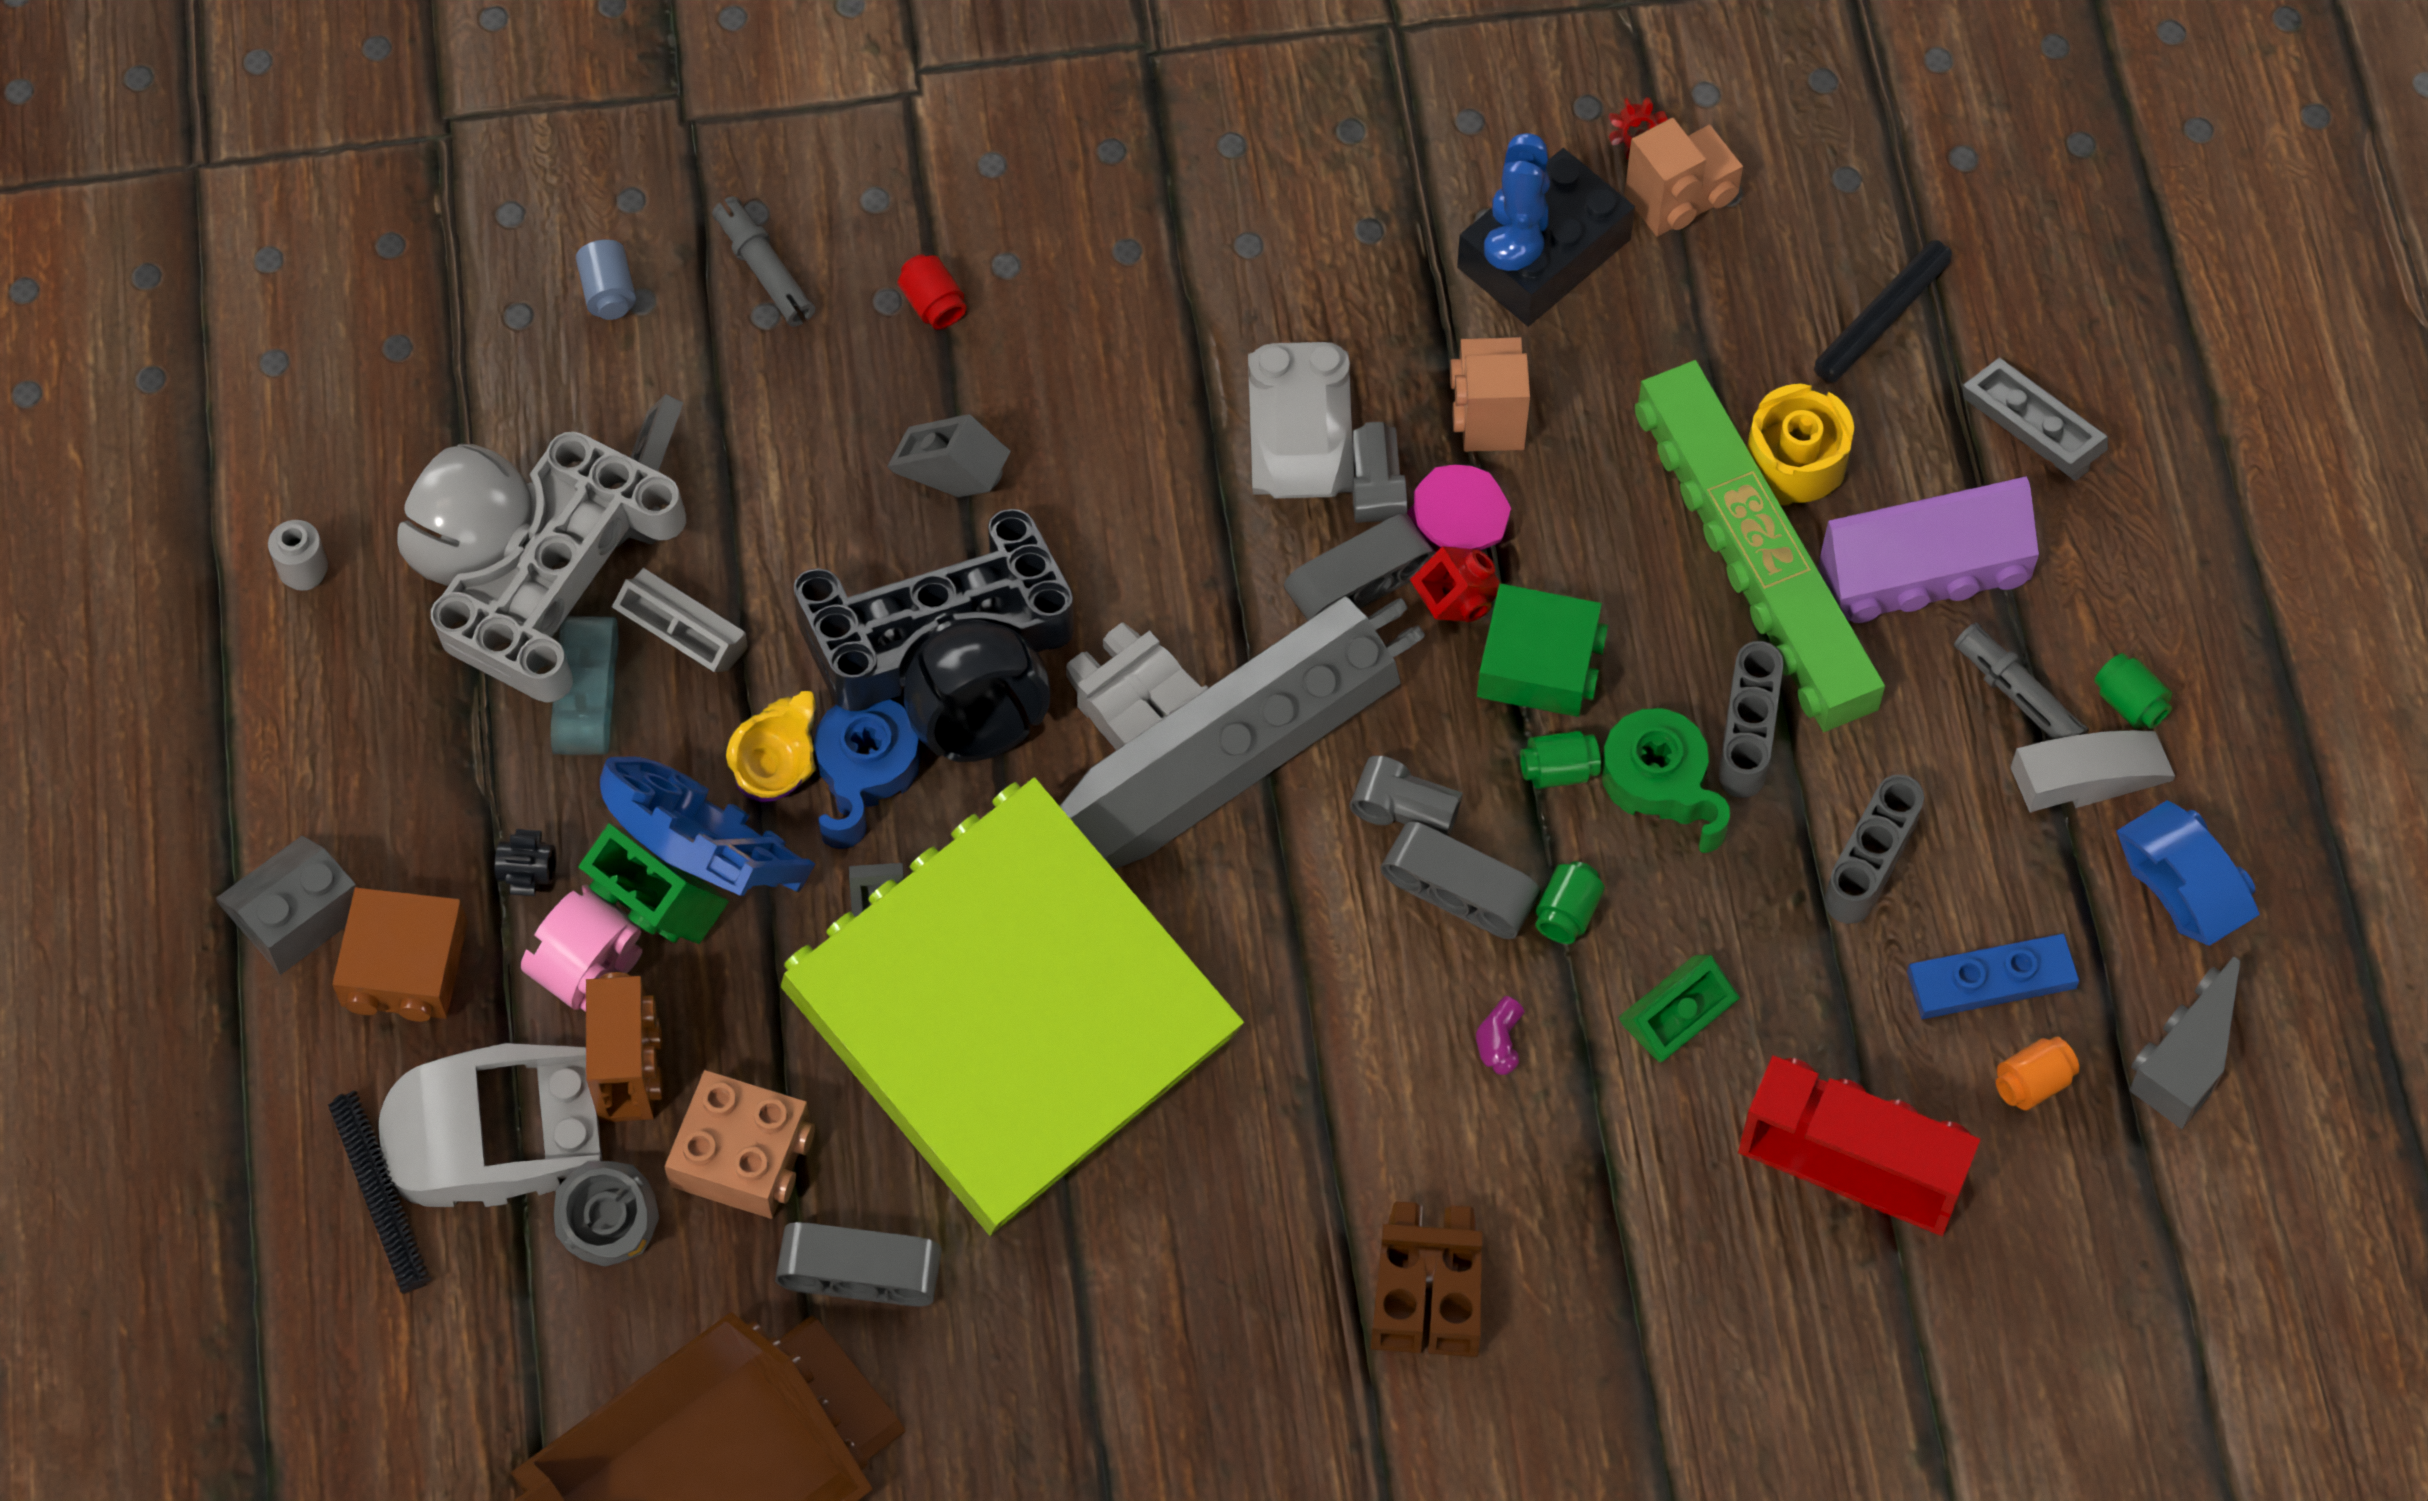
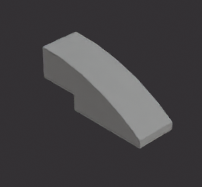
[2010,730,2175,812]

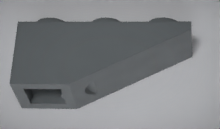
[2129,957,2240,1129]

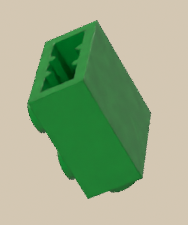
[1477,583,1609,717]
[578,823,730,944]

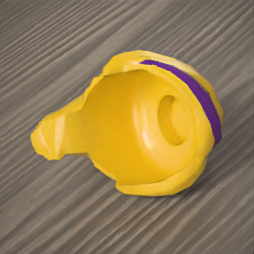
[726,691,817,802]

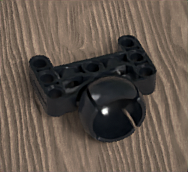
[793,509,1074,762]

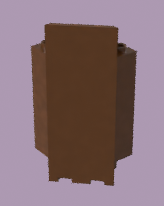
[511,1312,906,1501]

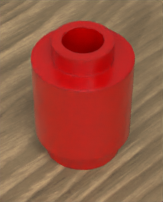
[897,254,967,330]

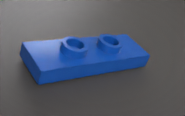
[1907,933,2079,1020]

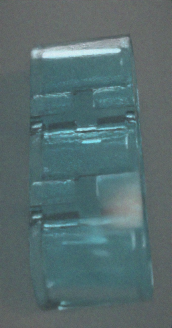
[551,616,618,755]

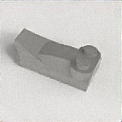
[1248,342,1354,498]

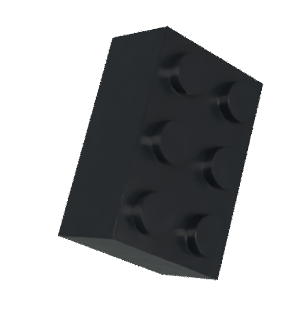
[1457,147,1635,327]

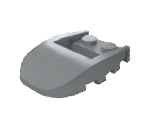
[379,1043,603,1207]

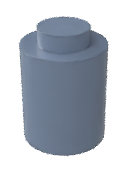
[576,239,636,320]

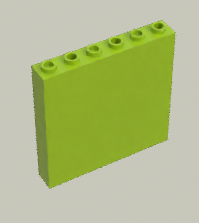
[780,777,1244,1236]

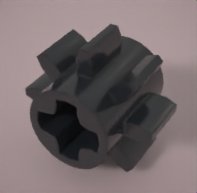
[495,829,557,897]

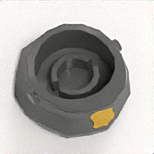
[554,1161,659,1267]

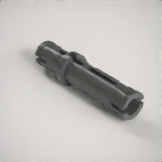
[712,196,815,327]
[1954,622,2089,740]

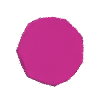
[1407,465,1511,552]

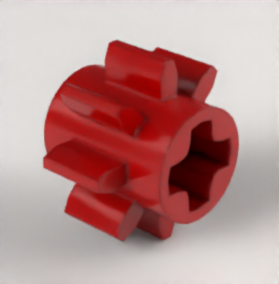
[1608,97,1668,159]

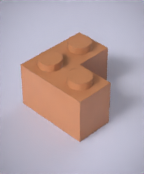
[1624,117,1743,237]
[1450,337,1530,452]

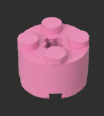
[521,885,642,1012]

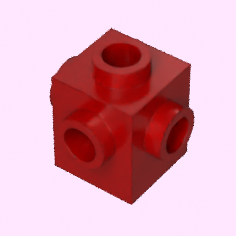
[1410,546,1501,622]

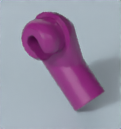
[1476,996,1525,1075]

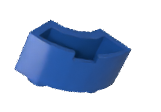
[2116,800,2260,946]

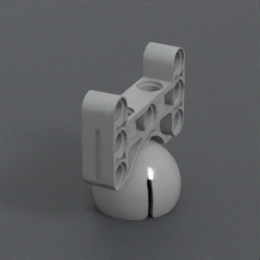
[397,432,687,702]

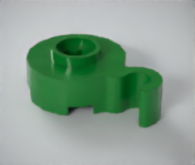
[1602,708,1730,853]

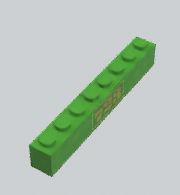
[1635,360,1885,733]

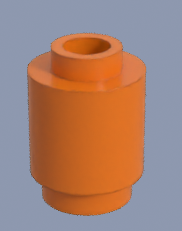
[1996,1037,2080,1111]

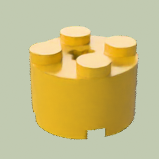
[1747,384,1854,505]

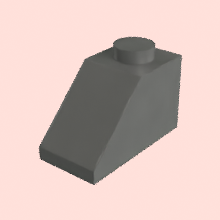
[887,414,1011,497]

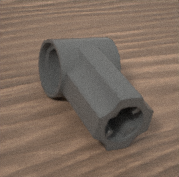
[1352,422,1407,523]
[1349,756,1463,836]

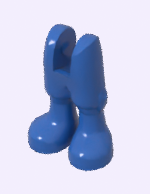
[1484,133,1550,271]

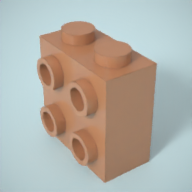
[664,1070,815,1219]

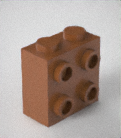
[332,887,468,1022]
[586,972,663,1123]

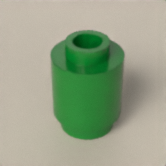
[2094,653,2173,730]
[1520,731,1601,789]
[1535,861,1605,944]

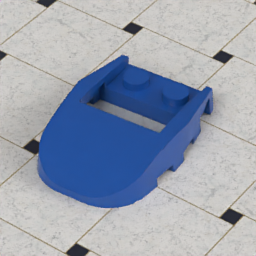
[600,757,816,896]

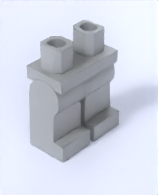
[1066,622,1208,750]

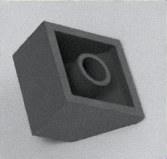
[216,836,357,975]

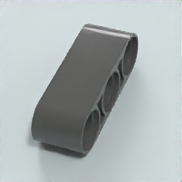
[1284,513,1436,621]
[1719,641,1783,798]
[1825,774,1924,924]
[1380,821,1541,939]
[775,1222,942,1307]

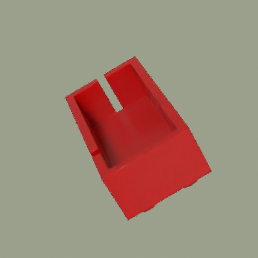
[1738,1055,1981,1237]

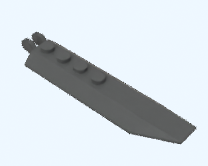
[1059,596,1425,869]

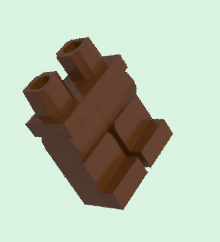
[1371,1201,1483,1357]

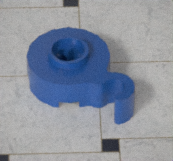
[814,699,921,849]

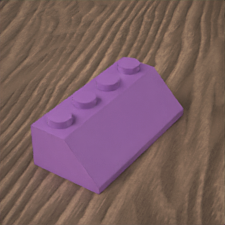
[1817,476,2039,623]

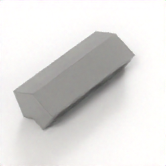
[612,568,748,672]

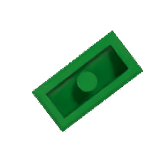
[1618,955,1740,1062]

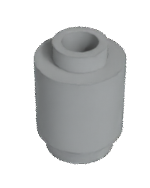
[268,520,328,591]

